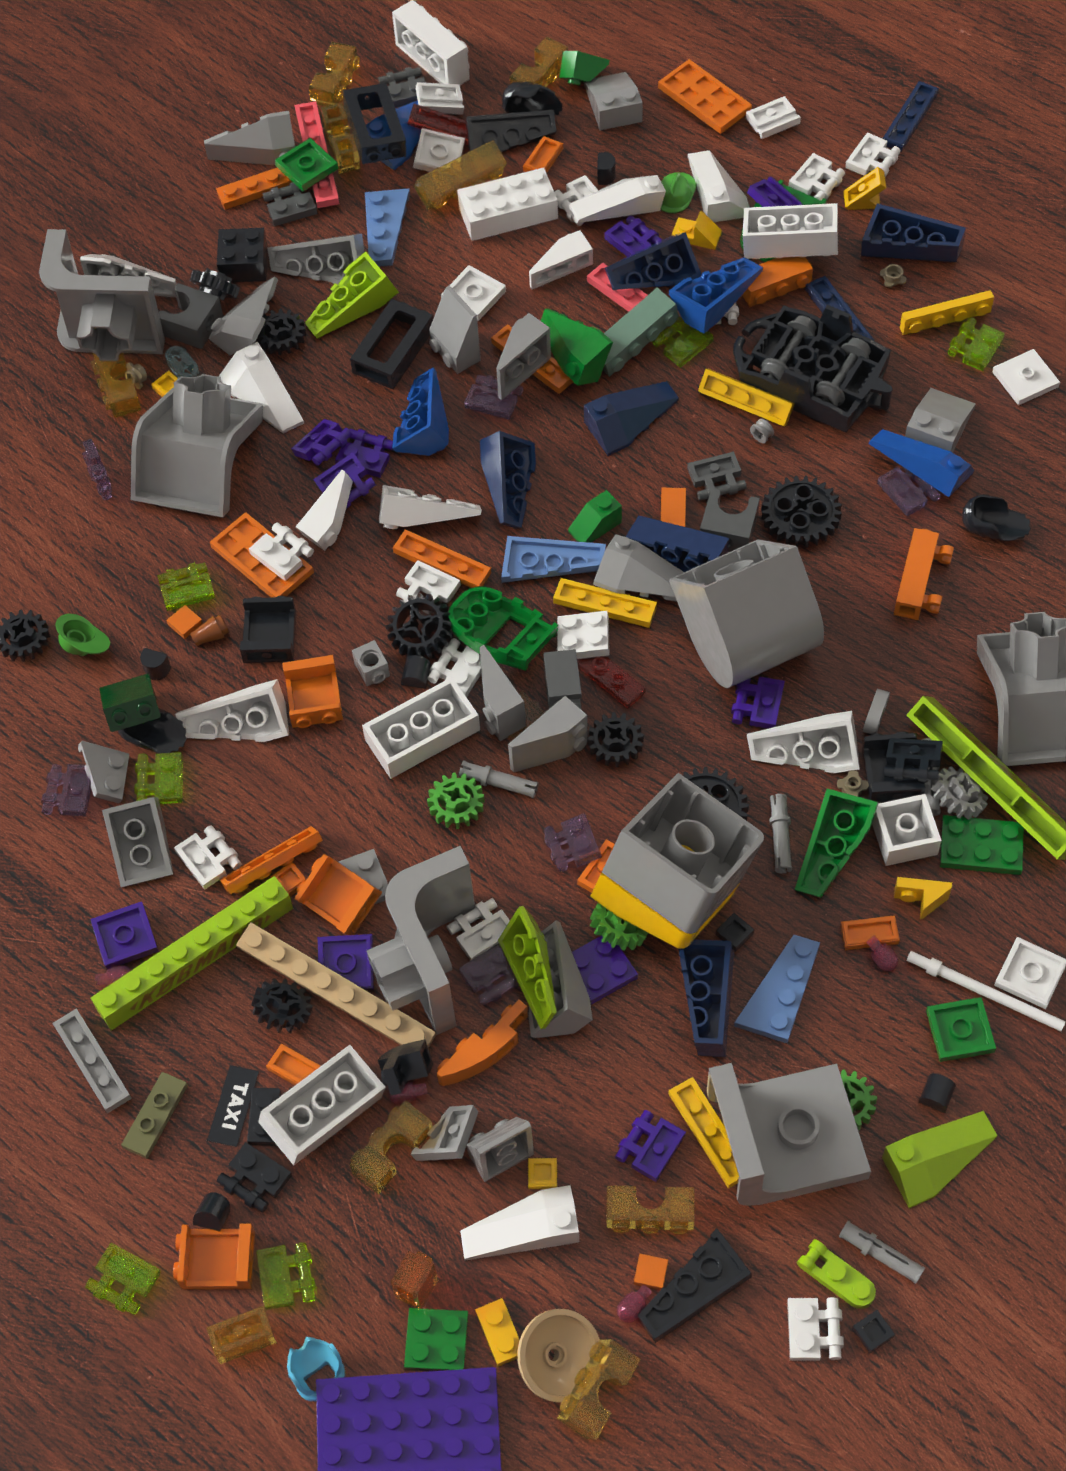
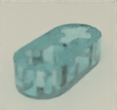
[165,346,200,378]

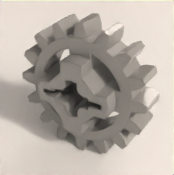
[931,766,988,819]

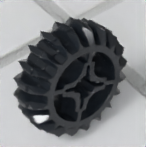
[386,592,453,659]

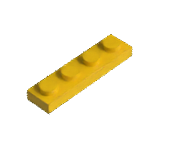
[900,290,994,335]
[698,368,795,426]
[553,578,657,628]
[668,1077,739,1189]

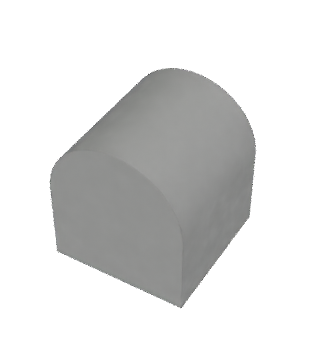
[669,539,824,688]

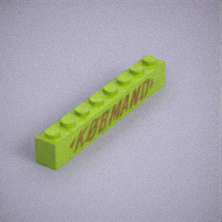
[906,696,1066,860]
[91,876,293,1031]

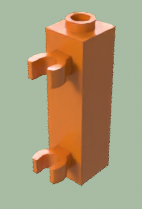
[894,528,954,620]

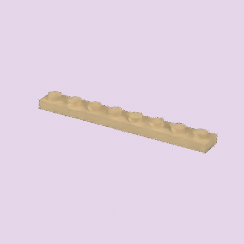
[236,922,436,1047]

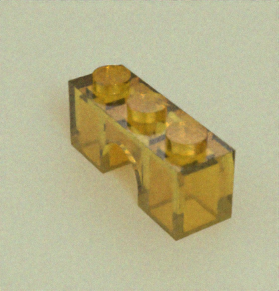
[510,36,568,87]
[309,42,360,109]
[321,103,361,174]
[90,352,141,418]
[350,1100,433,1195]
[606,1186,694,1234]
[557,1339,640,1440]

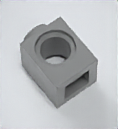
[352,640,390,686]

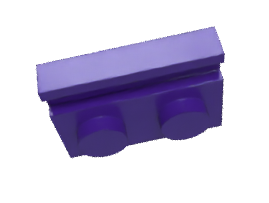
[747,176,803,207]

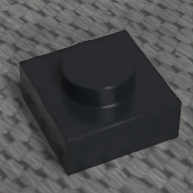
[715,913,754,952]
[852,1310,895,1353]

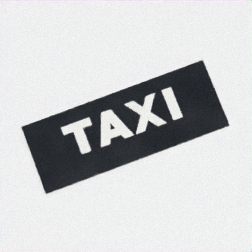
[207,1065,259,1147]

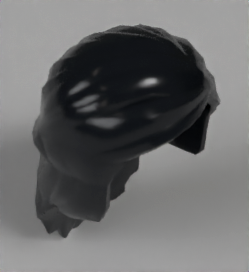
[502,81,563,116]
[962,494,1031,542]
[118,708,186,754]

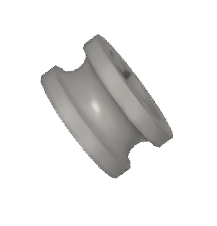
[750,419,774,443]

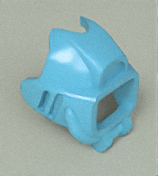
[287,1337,345,1401]

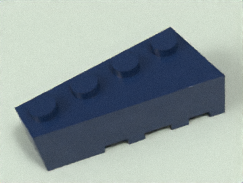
[861,203,966,262]
[626,515,729,572]
[678,940,734,1057]

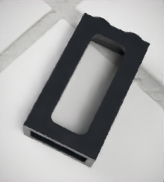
[343,83,406,164]
[350,299,433,389]

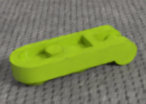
[796,1239,876,1309]

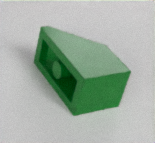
[559,51,610,86]
[568,490,622,543]

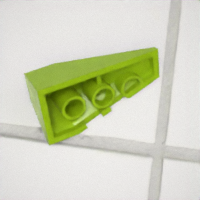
[305,251,399,338]

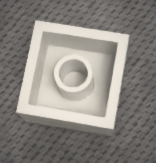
[872,794,941,866]

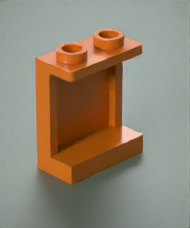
[282,655,343,728]
[295,854,382,935]
[173,1224,255,1290]

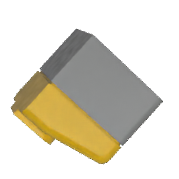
[590,773,764,949]

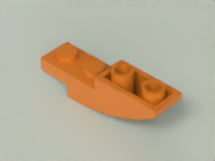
[437,1000,528,1086]

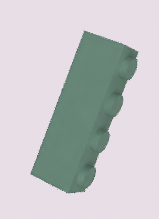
[603,288,679,377]

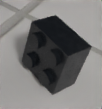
[217,228,268,283]

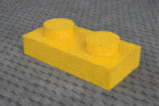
[475,1298,520,1367]

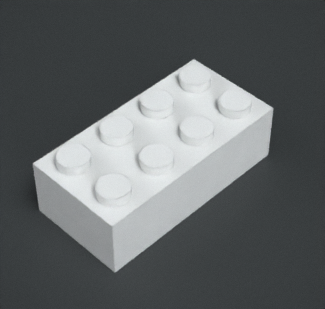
[392,0,470,85]
[457,168,558,241]
[743,204,838,259]
[362,677,480,779]
[258,1045,386,1165]

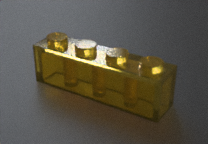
[414,140,507,210]

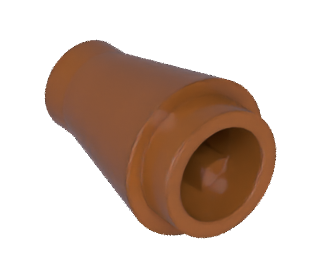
[190,615,229,646]

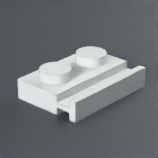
[416,82,464,114]
[746,96,801,139]

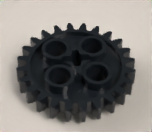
[761,475,842,548]
[683,767,749,821]

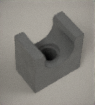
[159,283,223,349]
[700,488,760,552]
[543,649,582,709]

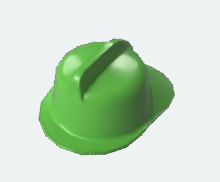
[661,172,696,213]
[55,614,110,656]

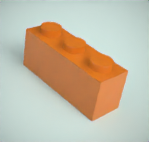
[742,257,813,307]

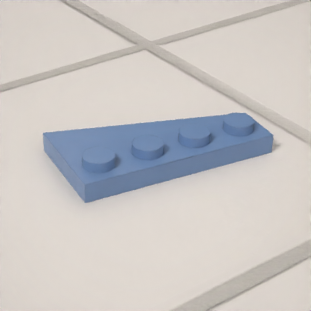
[365,188,410,267]
[501,536,606,583]
[734,935,820,1043]

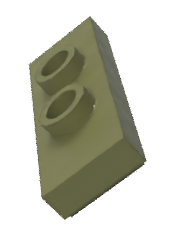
[121,1072,188,1159]

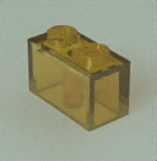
[206,1306,277,1364]

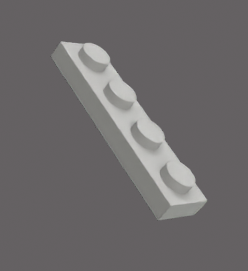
[53,1009,132,1114]

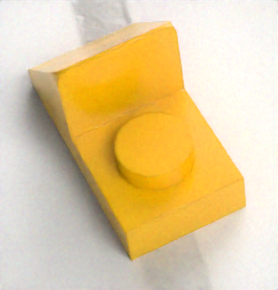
[844,167,886,210]
[672,211,722,250]
[894,877,952,920]

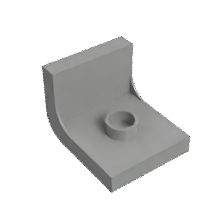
[39,229,165,361]
[131,374,263,517]
[977,612,1066,766]
[367,846,475,1035]
[707,1063,871,1206]

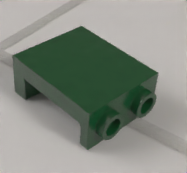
[99,673,161,732]

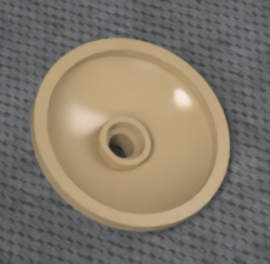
[518,1309,602,1402]

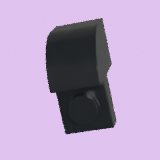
[378,1039,433,1096]

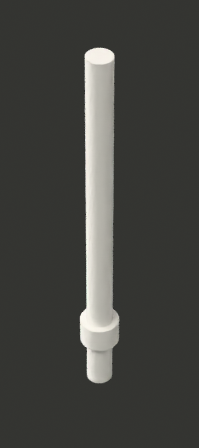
[906,951,1066,1031]

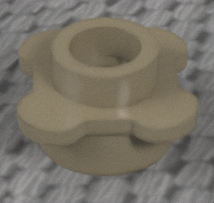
[880,264,907,288]
[125,362,147,389]
[837,770,869,797]

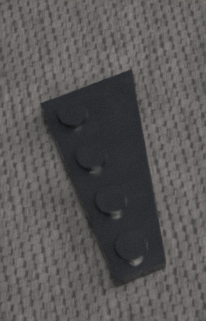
[465,110,556,163]
[638,1228,752,1343]

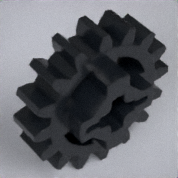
[190,268,240,301]
[256,308,306,355]
[0,610,51,662]
[587,712,644,767]
[251,978,313,1033]

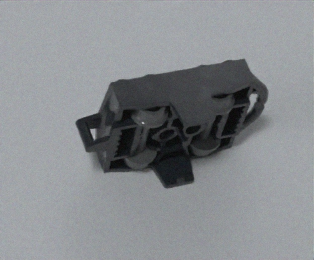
[733,305,892,433]

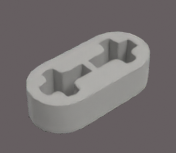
[863,689,890,734]

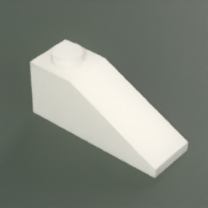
[529,230,593,289]
[296,470,353,551]

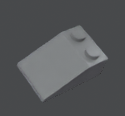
[583,72,643,130]
[429,285,481,374]
[496,313,551,400]
[905,388,976,453]
[480,645,527,741]
[508,696,588,772]
[102,797,173,887]
[466,1117,534,1182]

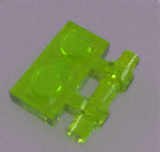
[652,317,714,368]
[947,317,1005,371]
[157,562,215,611]
[134,752,183,804]
[256,1242,316,1310]
[85,1243,161,1315]

